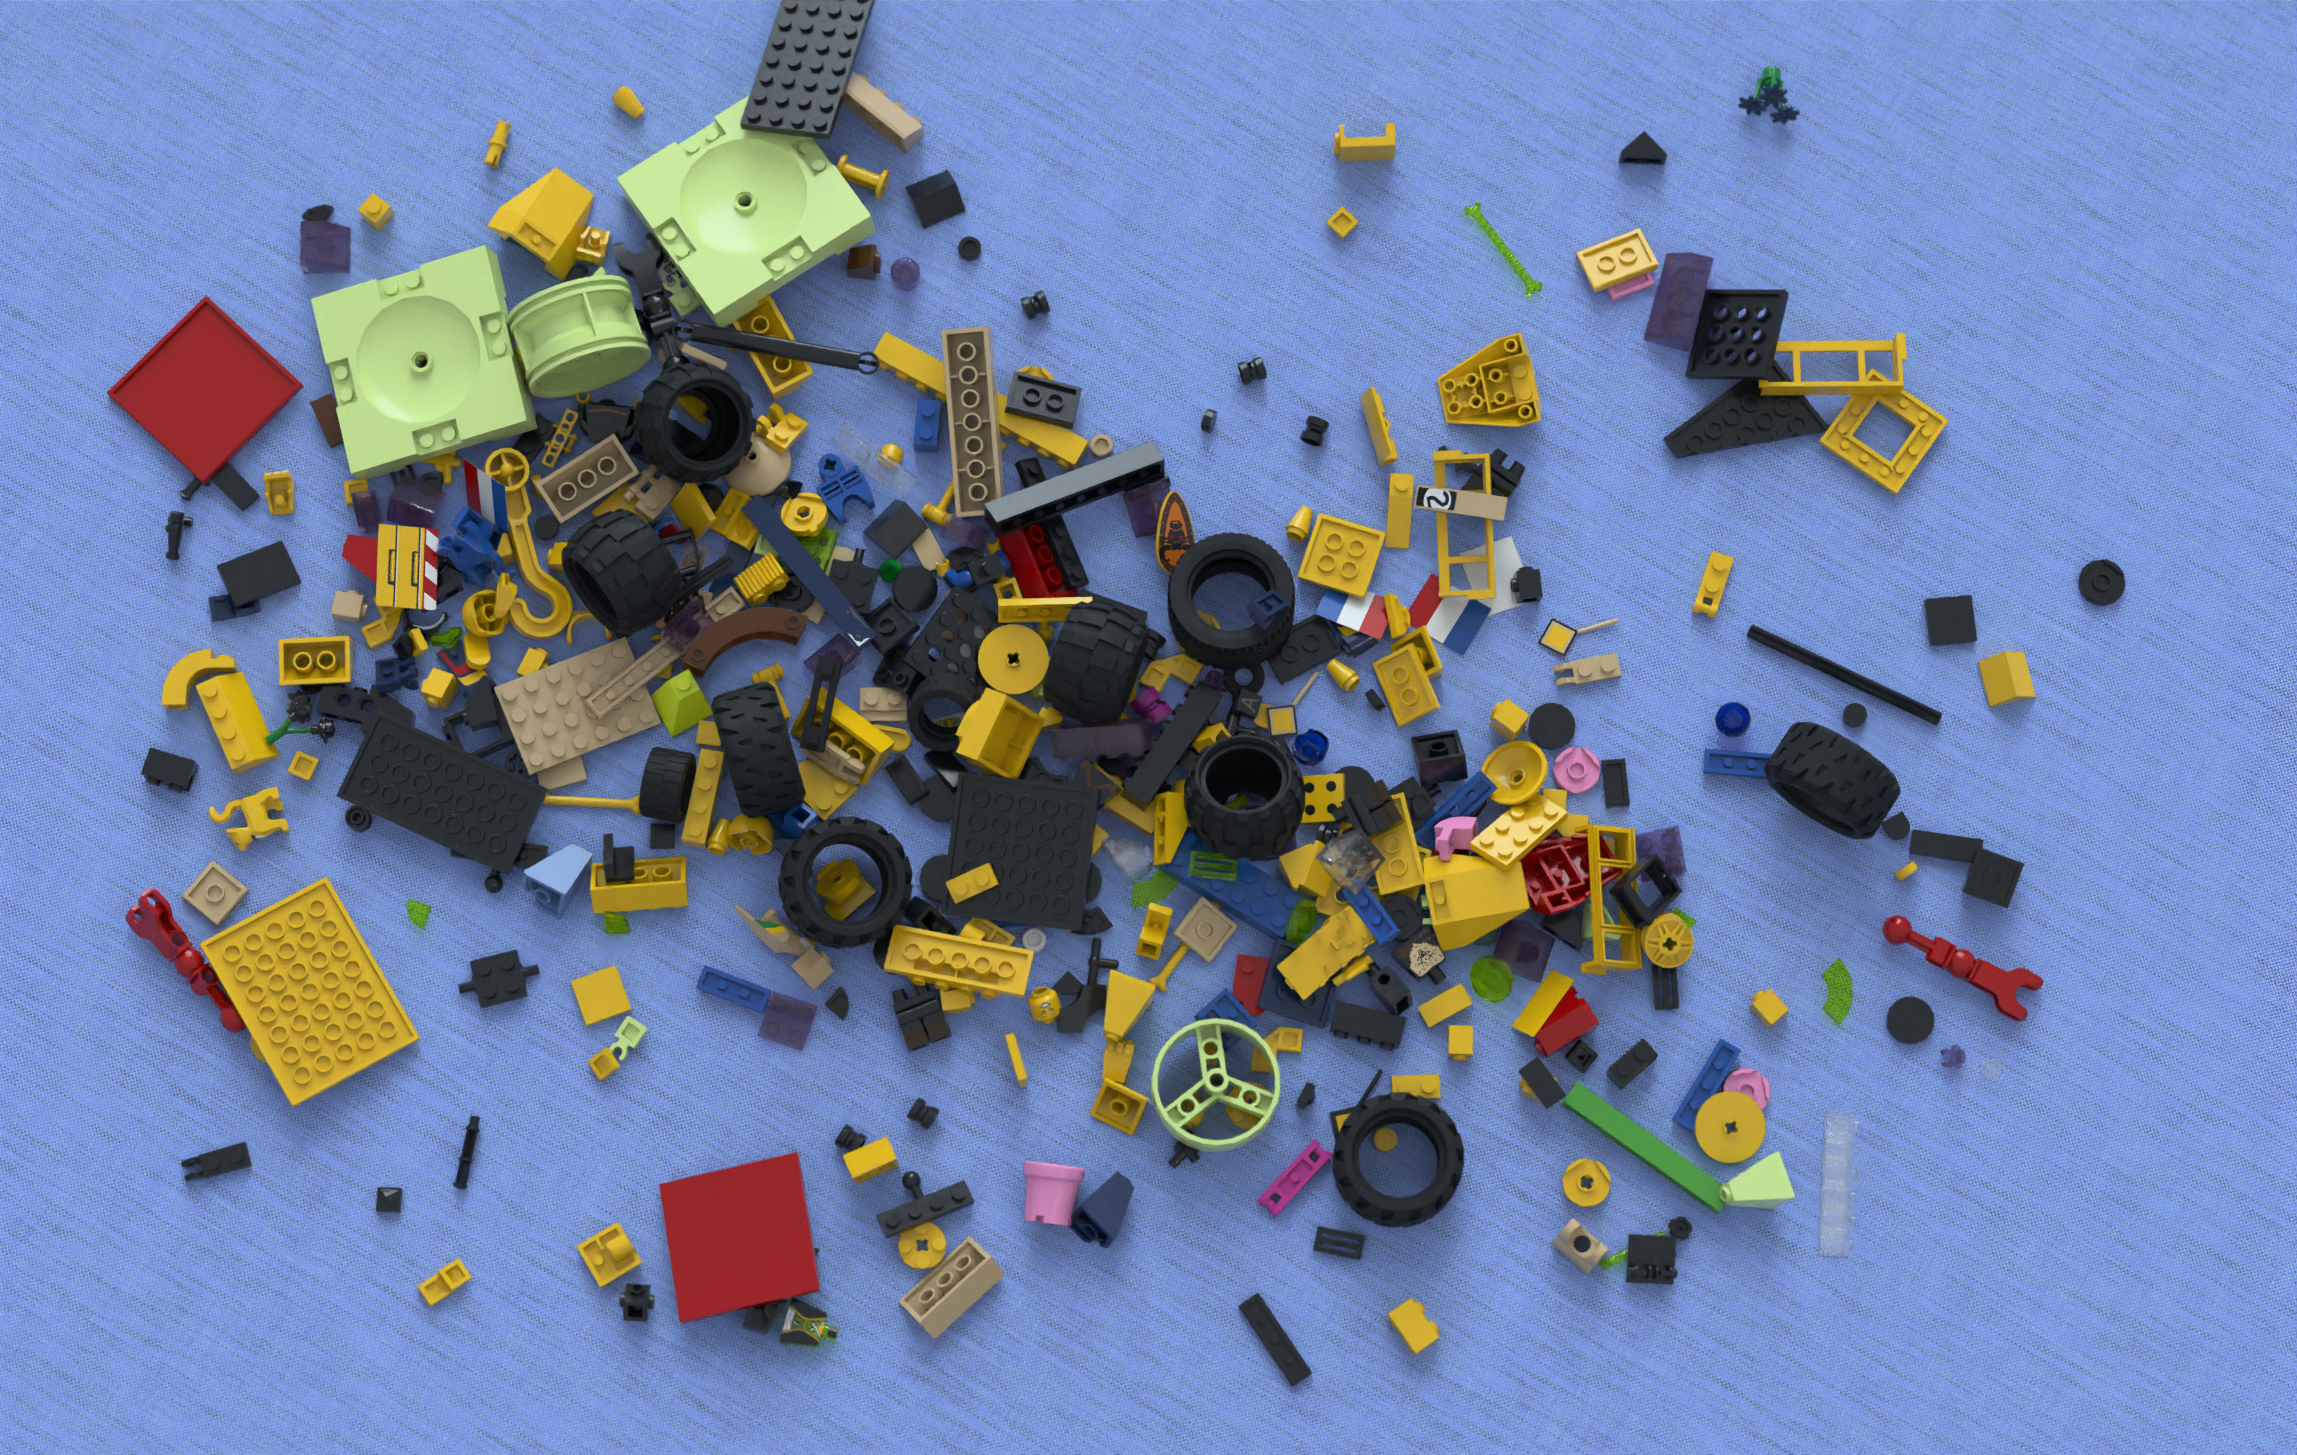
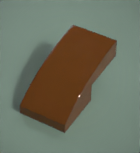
[310,393,344,448]

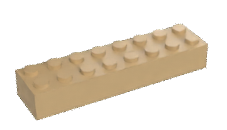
[941,326,1005,518]

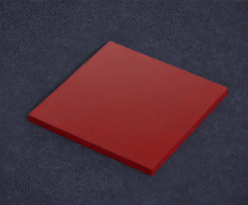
[107,296,304,485]
[659,1152,821,1324]

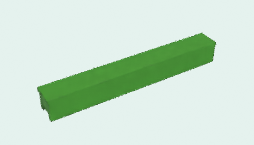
[1562,1081,1726,1214]

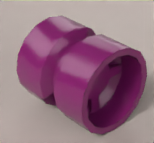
[1129,685,1173,730]

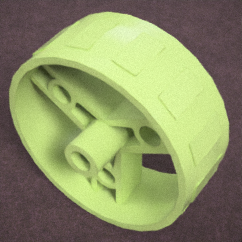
[1151,1018,1281,1152]

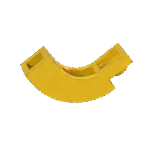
[162,649,238,710]

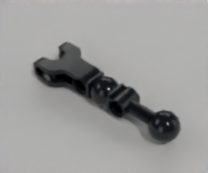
[613,232,691,371]

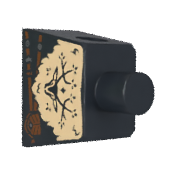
[1391,925,1447,986]

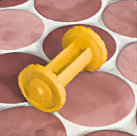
[836,154,890,199]

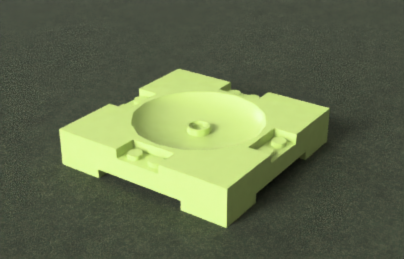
[617,95,876,328]
[311,245,538,480]

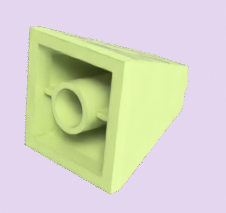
[1720,1151,1795,1209]

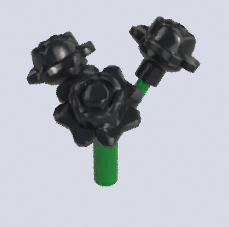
[265,690,335,745]

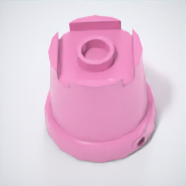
[1023,1161,1086,1226]

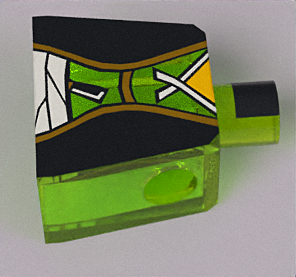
[779,1298,839,1348]

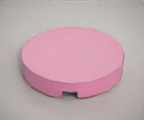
[1553,747,1600,794]
[1722,1068,1770,1110]

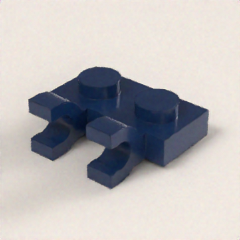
[375,656,419,693]

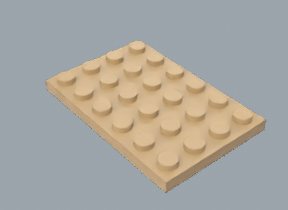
[493,637,661,776]

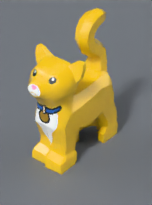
[208,786,290,851]

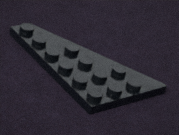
[1663,359,1829,459]

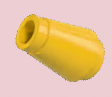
[611,85,645,119]
[1286,506,1313,542]
[1326,659,1361,693]
[707,819,731,856]

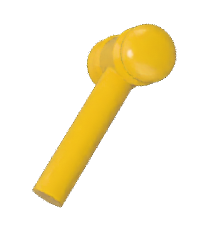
[921,480,954,529]
[751,663,791,720]

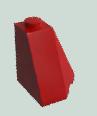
[342,534,378,583]
[1533,986,1599,1058]

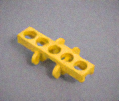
[540,408,579,468]

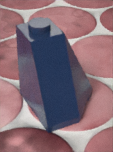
[1068,1171,1134,1248]

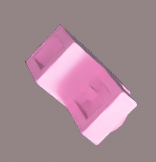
[1434,817,1479,861]

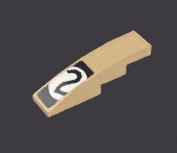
[1413,485,1508,521]

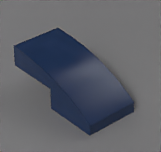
[208,594,260,622]

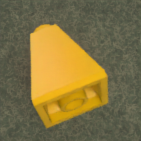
[1103,969,1156,1043]

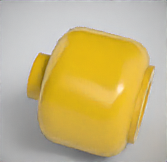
[878,444,904,469]

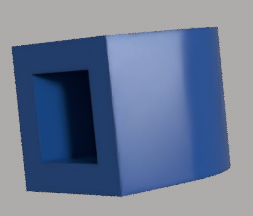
[451,506,503,552]
[763,803,818,839]

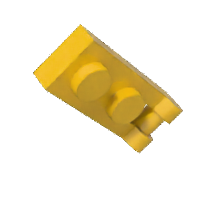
[1692,551,1734,619]

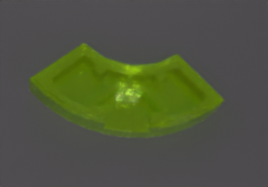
[1821,958,1853,1026]

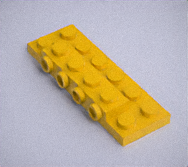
[884,925,1034,1000]

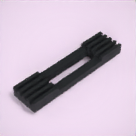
[799,655,843,753]

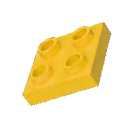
[959,918,1016,946]
[576,1222,643,1288]

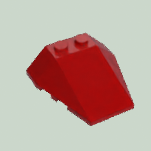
[1519,835,1623,915]

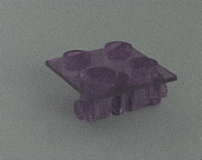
[1635,826,1687,882]
[757,991,818,1051]

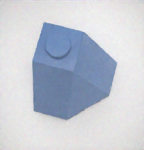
[521,843,593,920]

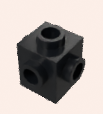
[619,1283,655,1322]

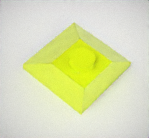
[650,669,713,738]

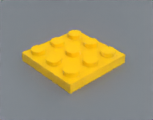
[1297,513,1386,599]

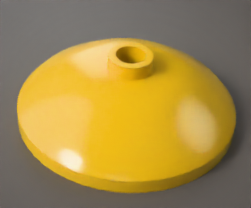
[1481,741,1548,805]

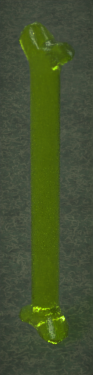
[1464,202,1543,295]

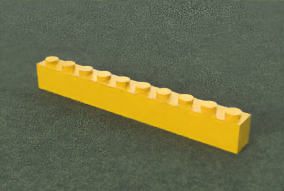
[872,331,1089,470]

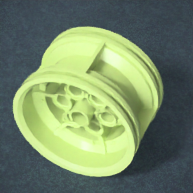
[507,275,652,398]

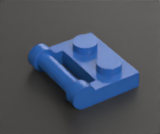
[1194,988,1258,1052]

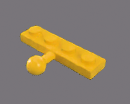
[998,597,1093,643]

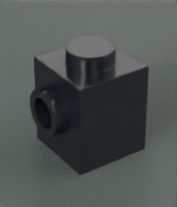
[1510,566,1543,604]

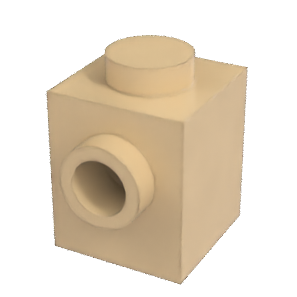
[331,590,369,624]
[791,947,834,991]

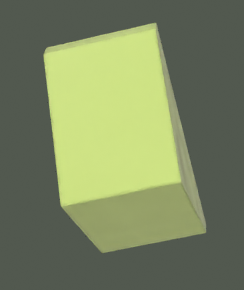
[1581,902,1621,942]

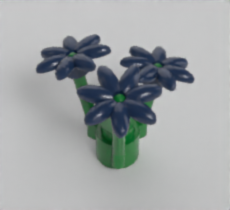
[1738,66,1800,125]

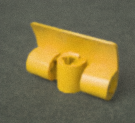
[1360,387,1399,465]

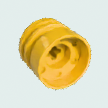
[1640,911,1694,968]

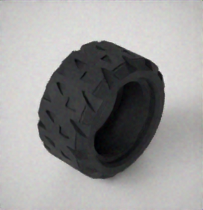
[711,681,806,818]
[1764,722,1901,839]
[778,817,913,948]
[1332,1092,1464,1228]

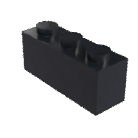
[1329,1000,1406,1051]

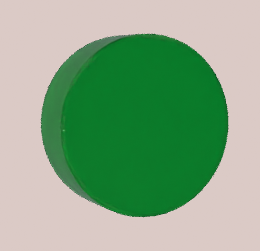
[879,559,903,583]

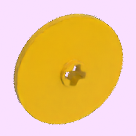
[978,624,1049,695]
[1694,1091,1766,1163]

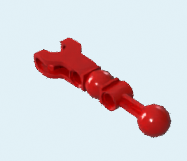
[125,889,246,1033]
[1882,915,2044,1022]

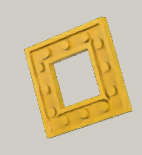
[1819,368,1949,496]

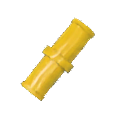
[484,120,511,168]

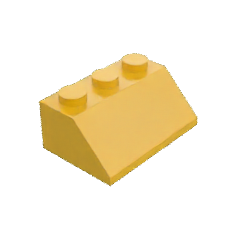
[278,636,354,686]

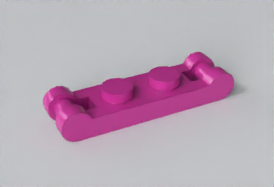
[1257,1139,1333,1218]

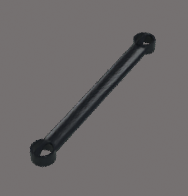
[672,319,880,375]

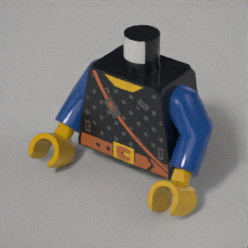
[936,538,1011,593]

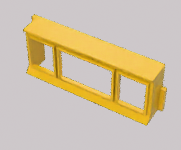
[1758,333,1907,395]
[1433,450,1496,600]
[1574,823,1642,975]

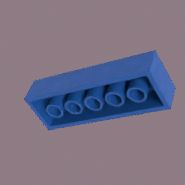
[1159,826,1307,940]

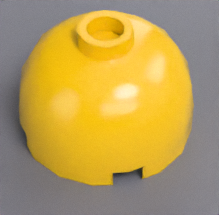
[461,589,509,638]
[726,813,774,855]

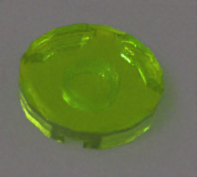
[1286,898,1317,945]
[1470,955,1514,1003]

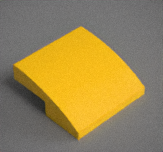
[709,487,761,551]

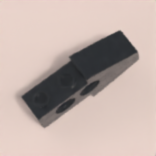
[317,683,416,735]

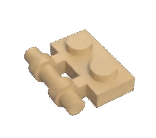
[622,465,682,523]

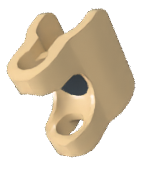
[1552,1218,1609,1274]

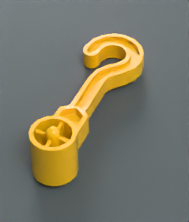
[481,448,572,640]

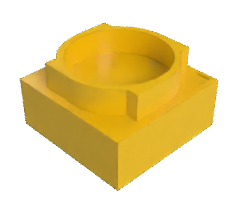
[955,688,1045,779]

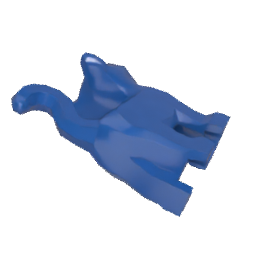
[436,520,516,589]

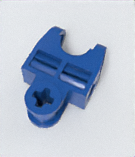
[816,454,875,526]

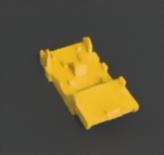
[1276,905,1376,1000]

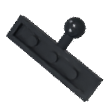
[450,843,549,893]
[876,1171,974,1239]

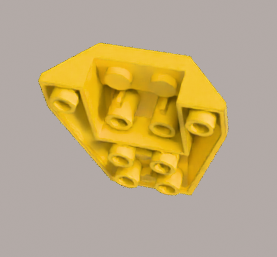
[486,167,594,281]
[1437,332,1542,427]
[1424,854,1530,951]

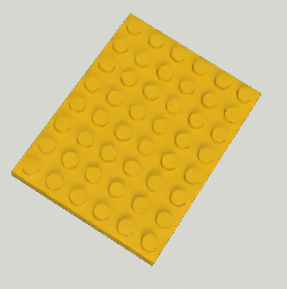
[200,876,420,1108]

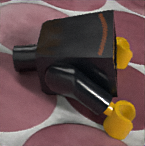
[576,392,639,445]

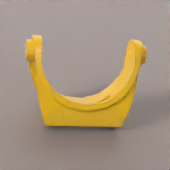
[494,572,518,618]
[566,610,612,645]

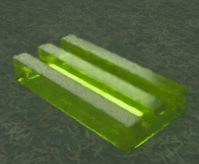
[1188,851,1238,881]

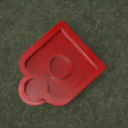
[1233,954,1270,1016]

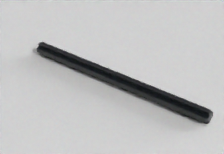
[1747,625,1942,725]

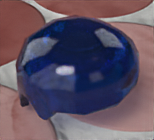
[1715,702,1751,737]
[1292,728,1329,766]

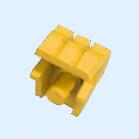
[576,226,610,267]
[263,470,295,515]
[1102,1039,1134,1083]

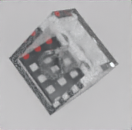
[1315,829,1386,895]
[1101,838,1154,886]

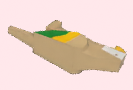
[733,904,816,957]

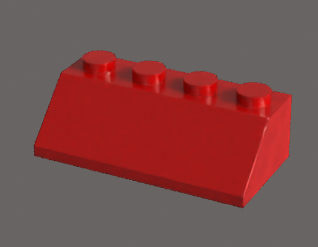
[999,523,1079,598]

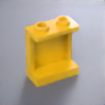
[1333,123,1396,162]

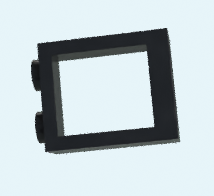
[442,696,516,758]
[1609,853,1682,929]

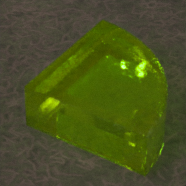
[430,627,463,648]
[407,899,432,930]
[604,911,630,934]

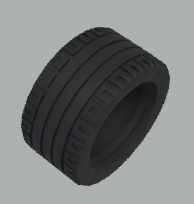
[1167,532,1295,671]

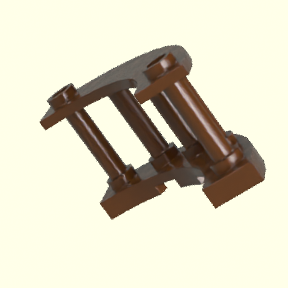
[681,607,809,679]

